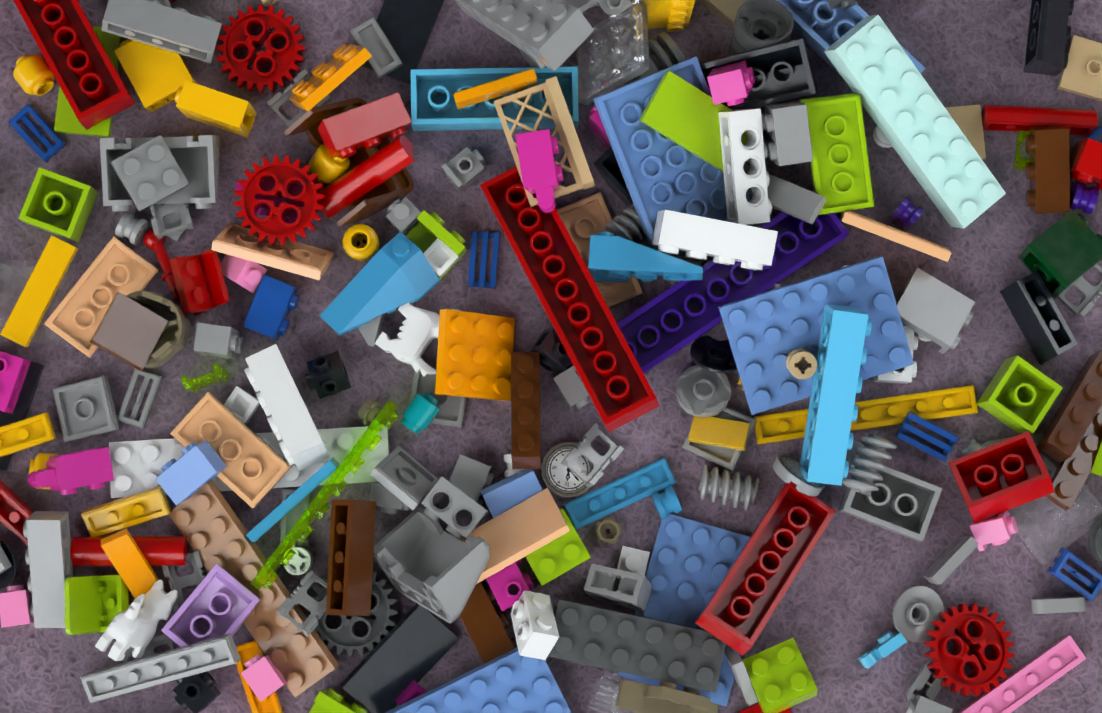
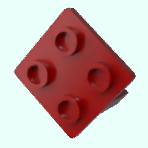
[169,249,229,316]

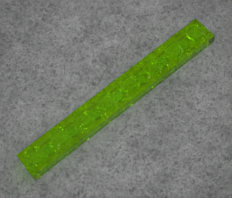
[250,400,399,591]

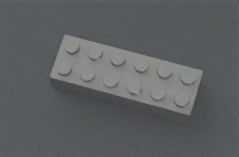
[454,0,594,71]

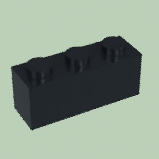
[1000,271,1079,365]

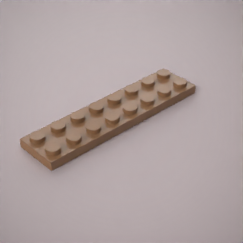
[169,481,340,697]

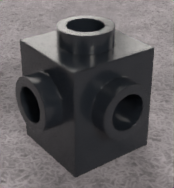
[530,327,573,372]
[305,351,351,399]
[173,671,221,713]

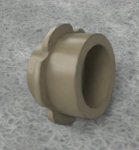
[358,399,383,425]
[594,517,622,545]

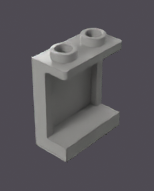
[896,267,975,354]

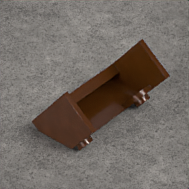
[284,98,414,227]

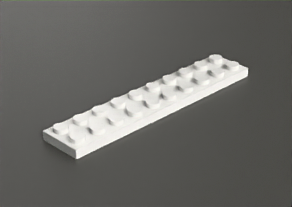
[109,425,389,498]

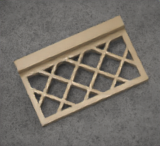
[494,76,595,207]

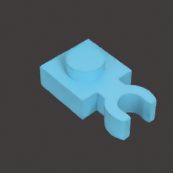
[858,630,907,669]

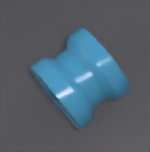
[651,486,682,520]

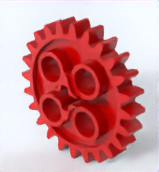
[216,4,306,94]
[234,155,326,247]
[923,603,1015,696]

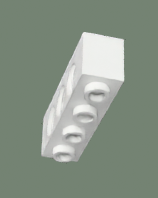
[718,109,772,225]

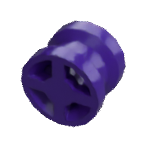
[1070,182,1099,214]
[889,196,924,231]

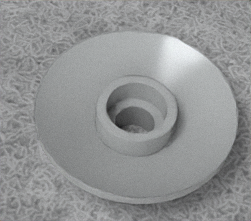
[893,585,944,642]

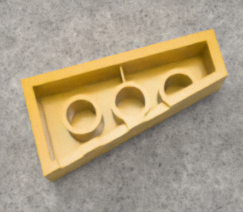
[633,0,695,32]

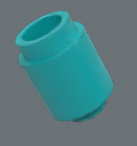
[400,392,440,435]

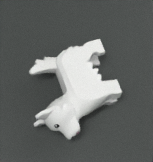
[375,302,461,377]
[95,580,178,661]

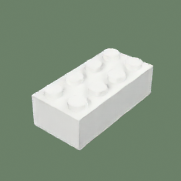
[652,210,778,270]
[244,344,330,471]

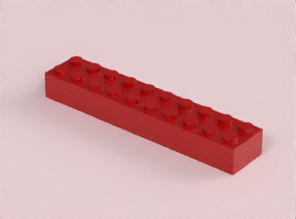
[480,166,659,433]

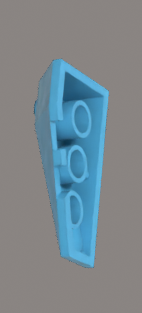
[320,231,440,335]
[588,232,703,283]

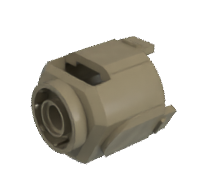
[126,290,191,369]

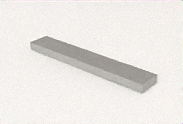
[80,633,241,703]

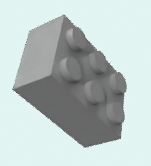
[760,99,813,166]
[838,466,942,541]

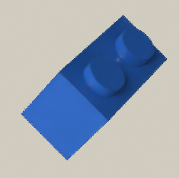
[243,275,300,341]

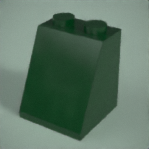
[1018,210,1102,299]

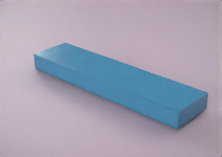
[246,457,340,542]
[564,458,676,530]

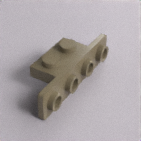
[616,680,719,713]

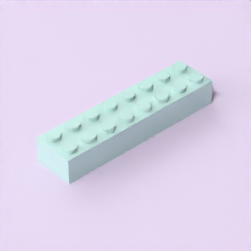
[824,15,1006,228]

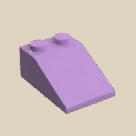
[161,564,261,647]

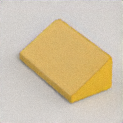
[688,416,750,451]

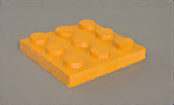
[288,44,372,111]
[435,309,515,401]

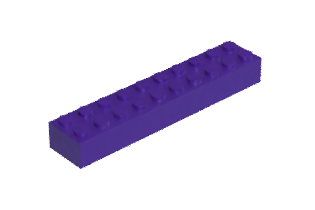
[617,191,850,374]

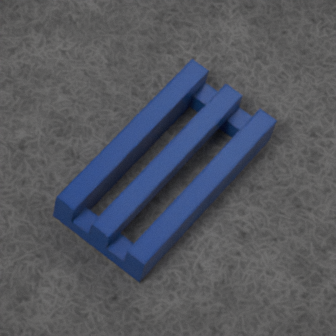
[8,104,66,163]
[468,231,500,289]
[895,411,959,462]
[1047,547,1102,602]

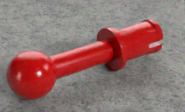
[143,228,180,302]

